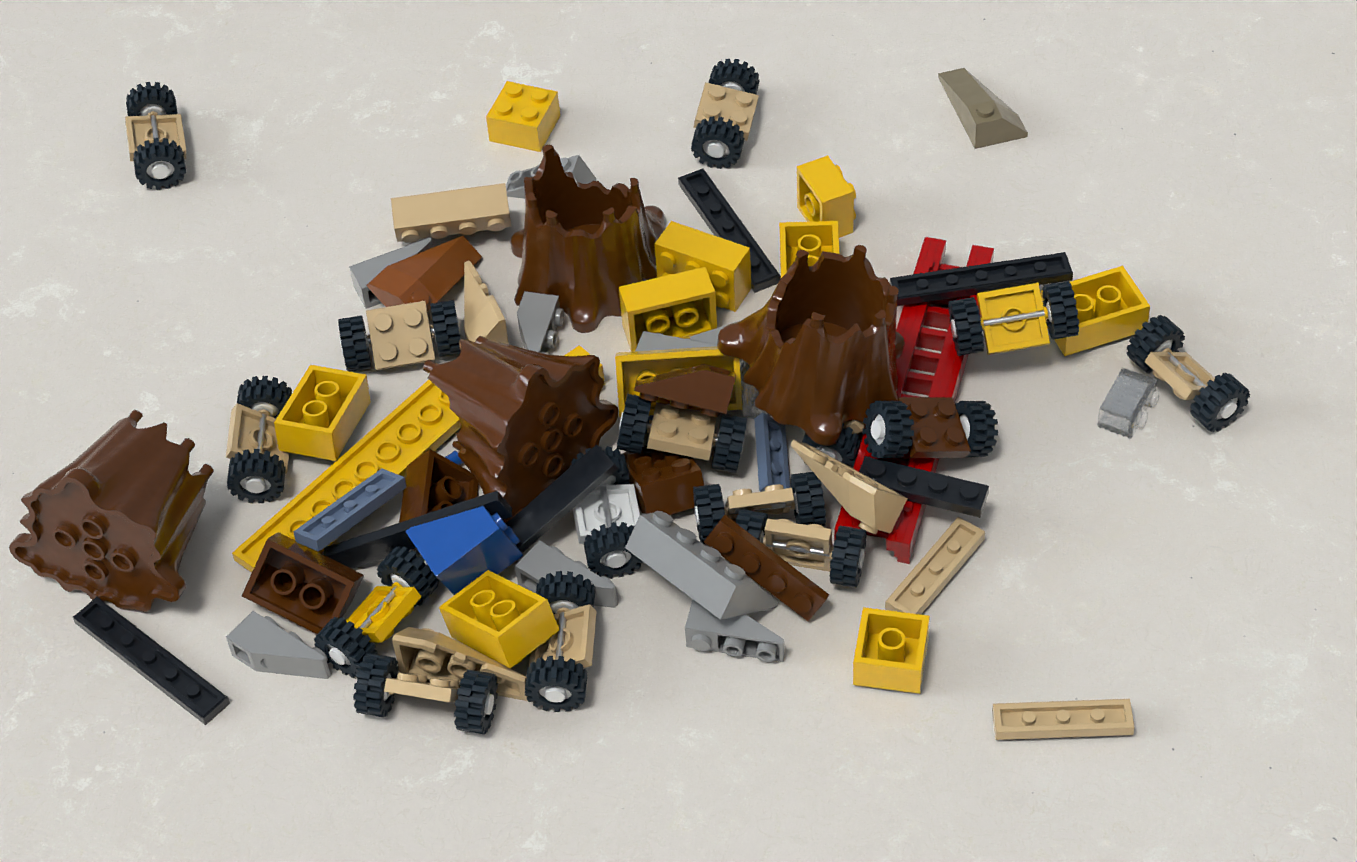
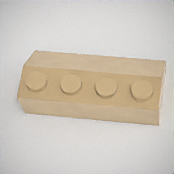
[390,183,511,243]

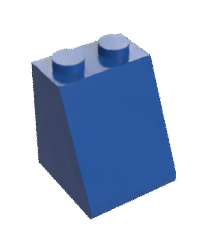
[405,506,523,595]

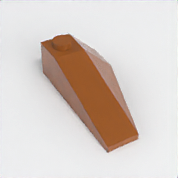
[366,236,482,311]

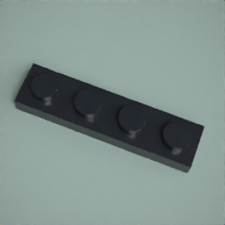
[859,456,989,518]

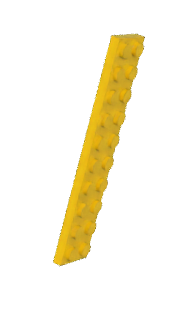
[232,380,461,573]

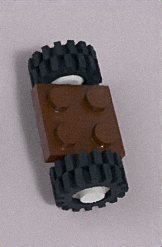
[863,397,998,458]

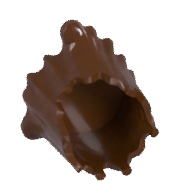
[510,145,666,333]
[717,245,905,445]
[423,336,619,523]
[9,410,214,612]

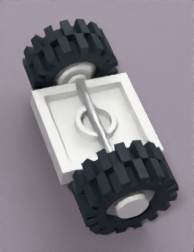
[570,446,644,579]

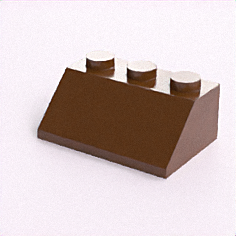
[399,449,478,552]
[242,532,364,634]

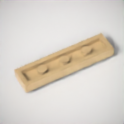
[885,517,985,614]
[992,699,1134,740]

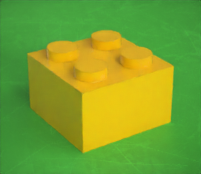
[486,81,560,152]
[797,155,856,238]
[853,607,930,694]

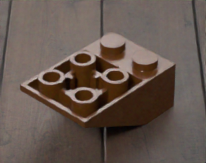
[634,364,736,417]
[621,446,704,515]

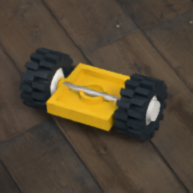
[949,281,1079,356]
[314,546,439,678]

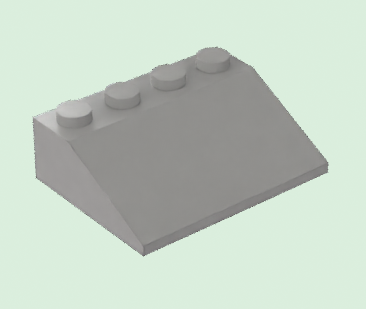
[625,511,778,620]

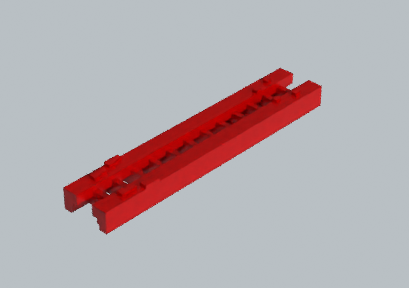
[834,237,994,564]

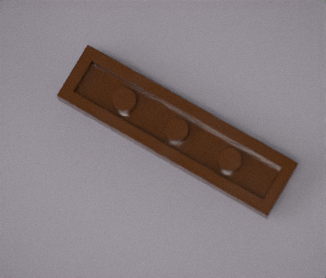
[704,515,830,621]

